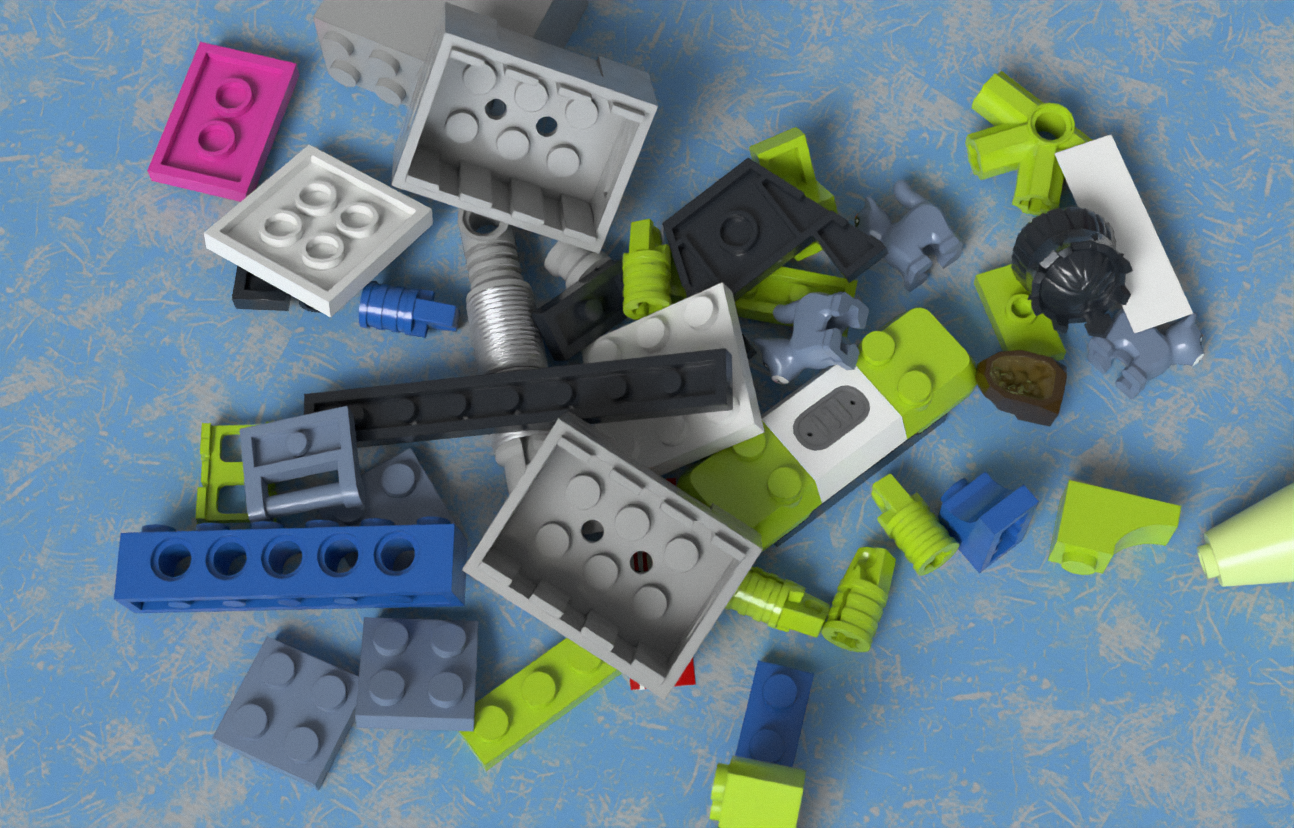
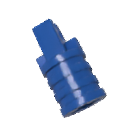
[359,280,460,338]

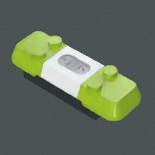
[677,307,977,553]

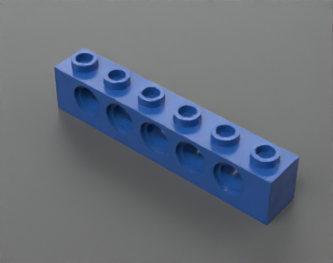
[114,517,468,613]

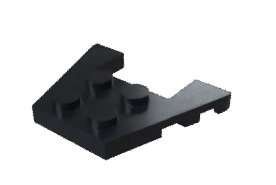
[662,158,889,360]

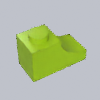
[1048,480,1181,575]

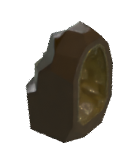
[975,350,1067,427]

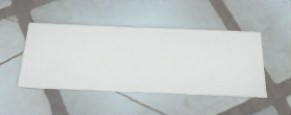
[1054,134,1193,334]

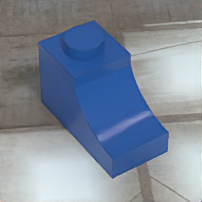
[938,472,1039,573]

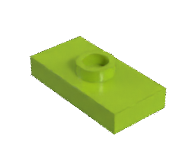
[974,264,1066,361]

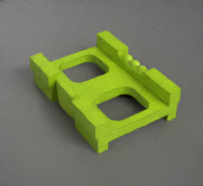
[195,422,277,525]

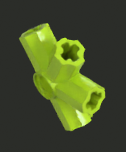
[965,71,1093,216]

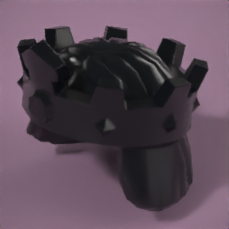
[1011,207,1133,338]

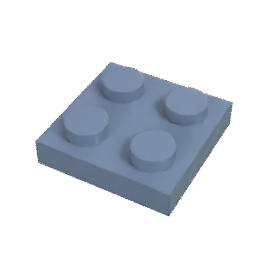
[316,448,461,572]
[355,617,479,731]
[212,636,359,790]

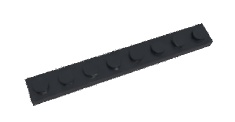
[304,348,733,448]

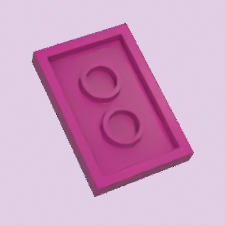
[147,42,300,202]

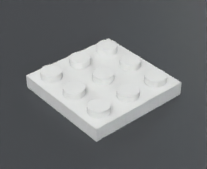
[204,145,433,317]
[581,282,764,476]

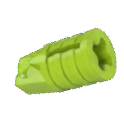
[622,218,672,320]
[871,473,959,576]
[821,547,896,652]
[725,566,830,638]

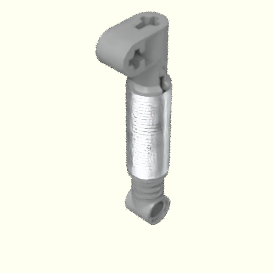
[458,208,604,541]

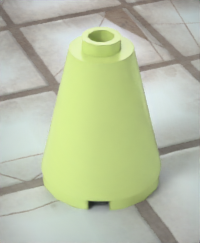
[1197,482,1294,587]

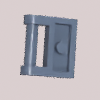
[240,406,366,523]

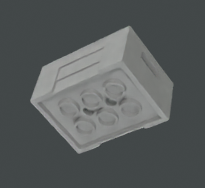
[391,2,658,254]
[462,410,763,700]

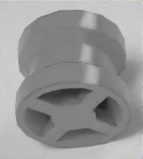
[544,241,611,289]

